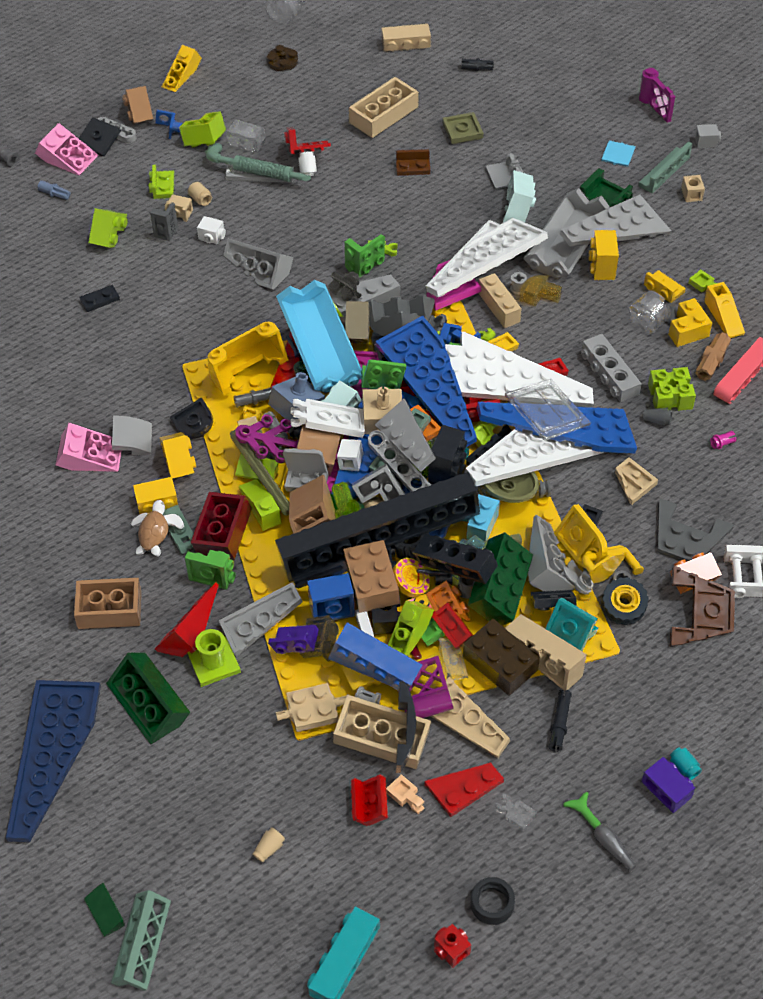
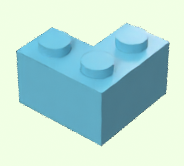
[462,494,500,542]

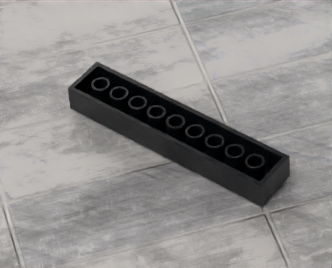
[275,472,480,582]

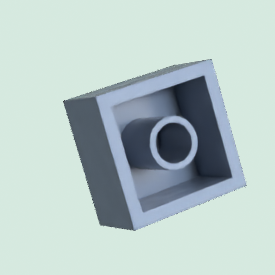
[268,372,325,421]

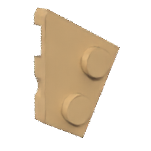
[615,458,658,505]

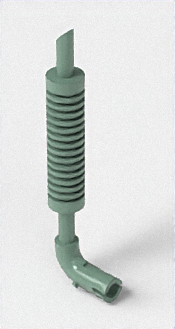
[205,143,311,182]

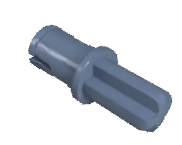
[38,180,71,200]

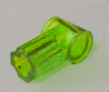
[331,482,361,519]

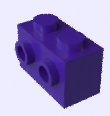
[642,757,695,813]

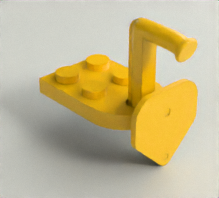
[554,504,644,583]

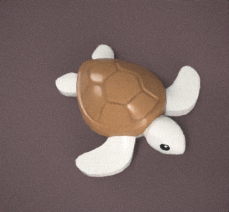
[131,500,184,557]

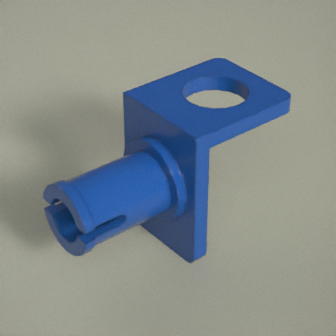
[155,110,183,139]

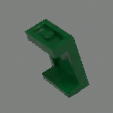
[580,168,633,208]

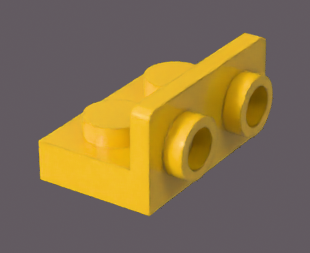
[644,270,686,303]

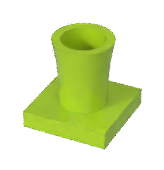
[187,629,241,687]

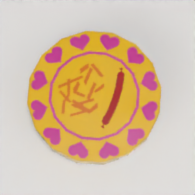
[393,558,430,597]

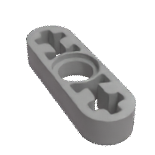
[97,117,137,143]

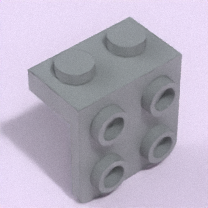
[283,448,329,492]

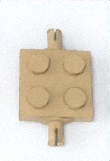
[276,683,347,732]

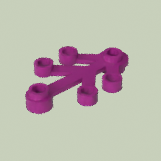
[235,414,299,464]

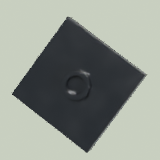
[78,117,121,157]

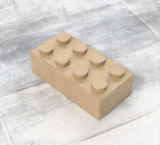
[349,77,418,138]
[333,695,431,770]

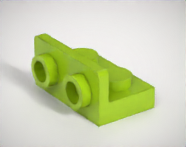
[149,165,174,199]

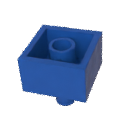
[307,573,355,624]

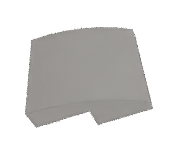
[112,415,152,455]

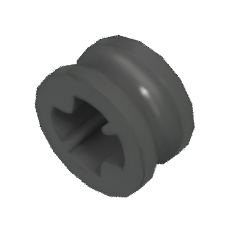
[538,479,551,498]

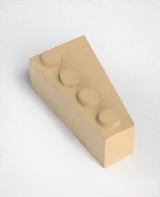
[505,614,587,691]

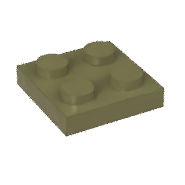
[442,112,484,144]

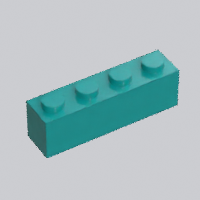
[307,907,380,999]

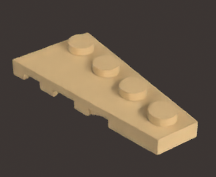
[431,677,510,758]

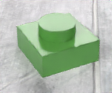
[421,617,445,647]

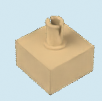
[362,387,402,434]

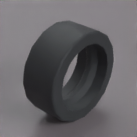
[471,877,515,925]

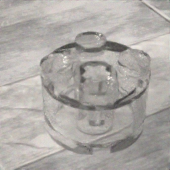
[629,290,671,335]

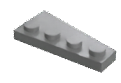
[375,399,436,472]
[219,582,303,657]

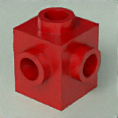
[434,923,471,968]

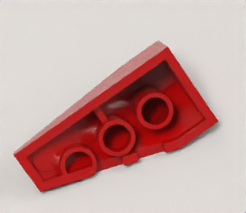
[154,582,219,657]

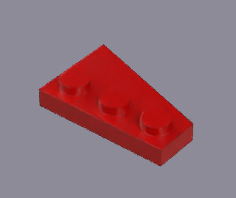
[424,762,504,817]

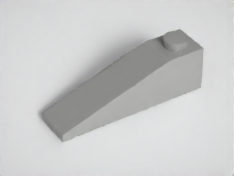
[223,238,294,289]

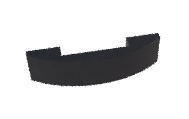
[396,681,416,773]

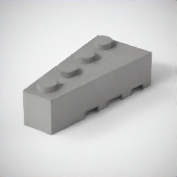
[328,274,400,317]

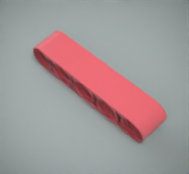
[713,337,763,404]

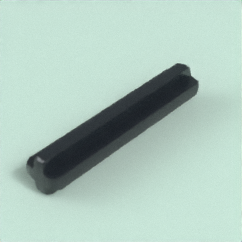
[293,561,348,589]

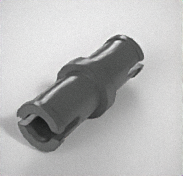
[233,387,271,408]

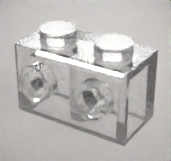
[226,119,266,153]

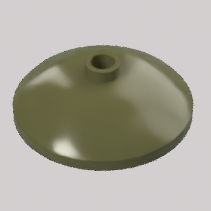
[483,471,539,503]

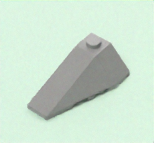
[528,515,576,591]

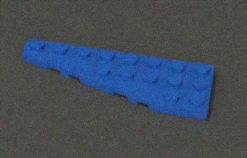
[476,402,637,453]

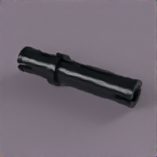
[548,689,572,752]

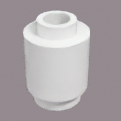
[298,152,317,176]

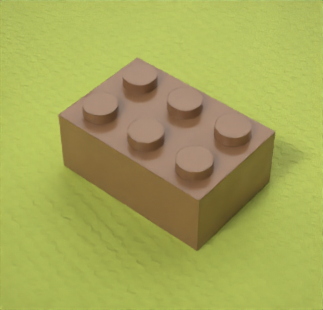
[343,540,400,613]
[74,578,142,629]

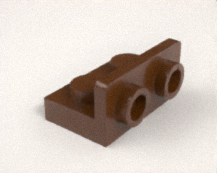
[396,149,430,176]

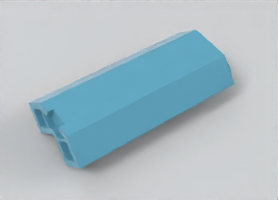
[276,280,362,393]

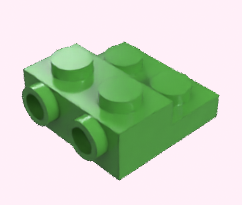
[185,550,236,590]

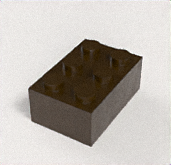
[463,619,540,696]

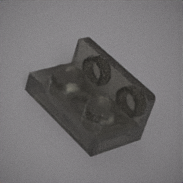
[300,615,339,661]

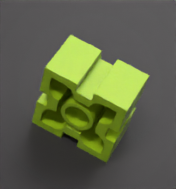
[648,367,696,411]

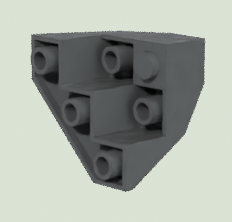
[365,294,435,336]

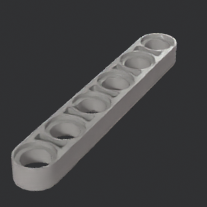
[368,430,431,492]

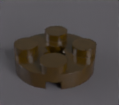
[267,45,298,71]

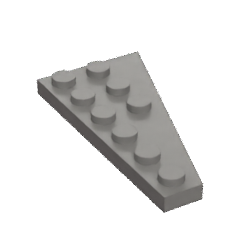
[560,195,671,246]

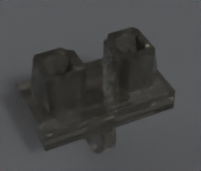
[328,272,362,301]

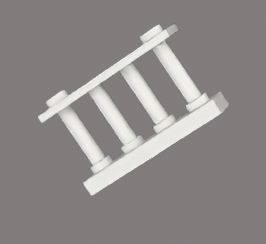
[724,545,763,598]

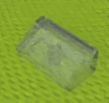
[438,638,468,680]

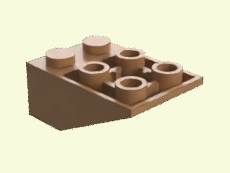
[289,475,338,534]

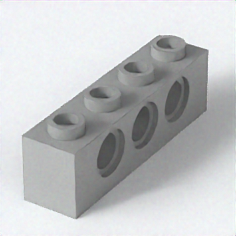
[581,334,642,403]

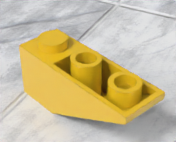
[162,45,202,92]
[704,282,745,338]

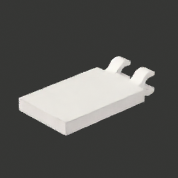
[290,399,365,438]

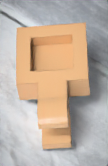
[386,775,424,814]

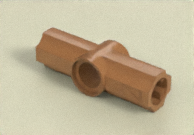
[695,332,731,381]

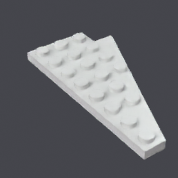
[426,218,548,297]
[445,332,594,408]
[464,403,604,486]

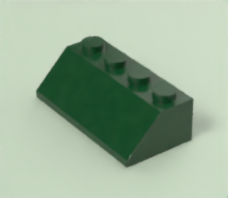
[106,652,191,744]

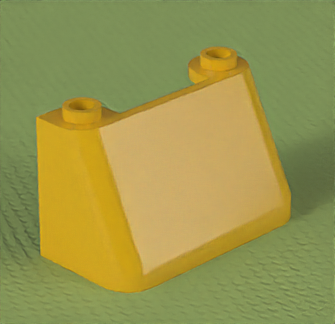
[208,322,288,395]

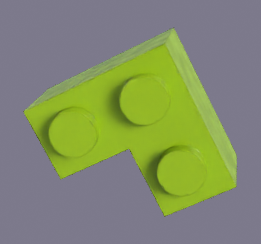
[179,111,226,147]
[89,208,128,248]

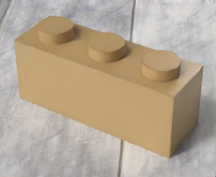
[382,24,431,51]
[478,273,521,328]

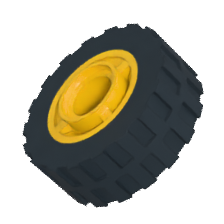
[601,577,649,625]

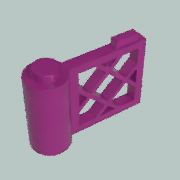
[639,68,675,123]
[404,656,454,718]

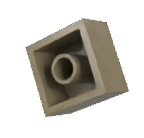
[340,301,370,344]

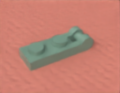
[163,505,193,555]

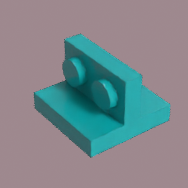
[545,598,598,651]

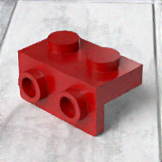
[351,775,388,826]

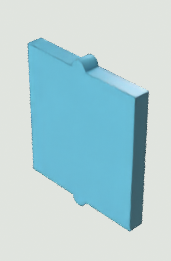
[601,141,636,167]

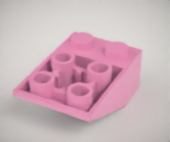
[35,123,98,175]
[56,423,122,472]

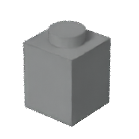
[695,124,721,148]

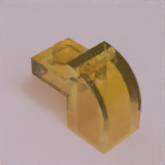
[520,275,562,306]

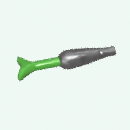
[563,792,636,871]

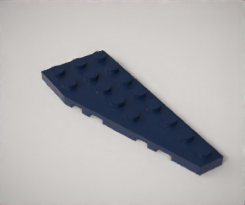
[6,680,101,842]

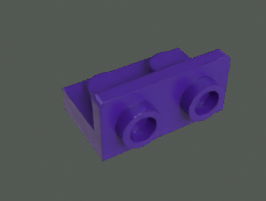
[268,625,319,654]

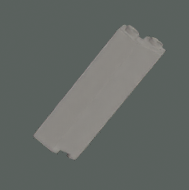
[524,188,610,279]

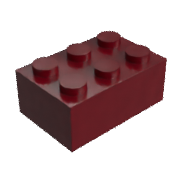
[191,492,252,560]

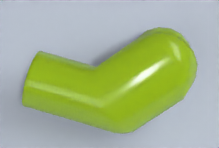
[479,328,496,342]

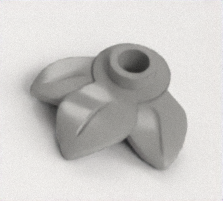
[563,560,595,594]

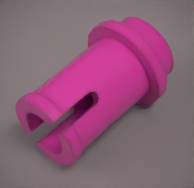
[710,431,736,449]

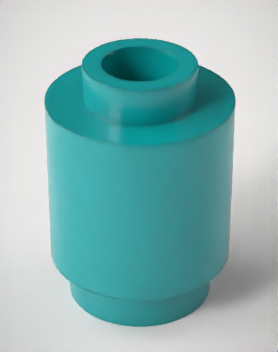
[670,747,702,780]

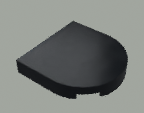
[170,397,213,439]

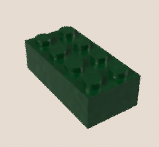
[468,532,533,625]

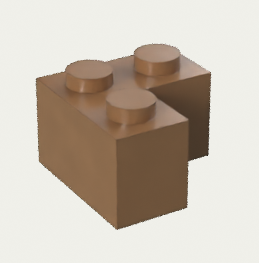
[122,86,153,124]

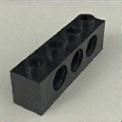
[413,534,498,584]

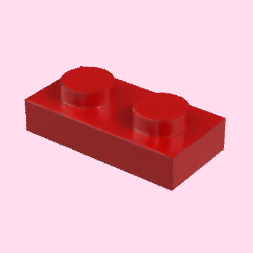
[432,602,473,649]

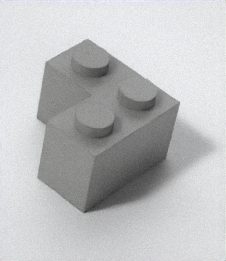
[352,463,405,503]

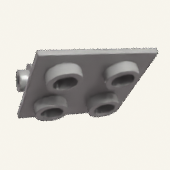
[485,153,523,189]

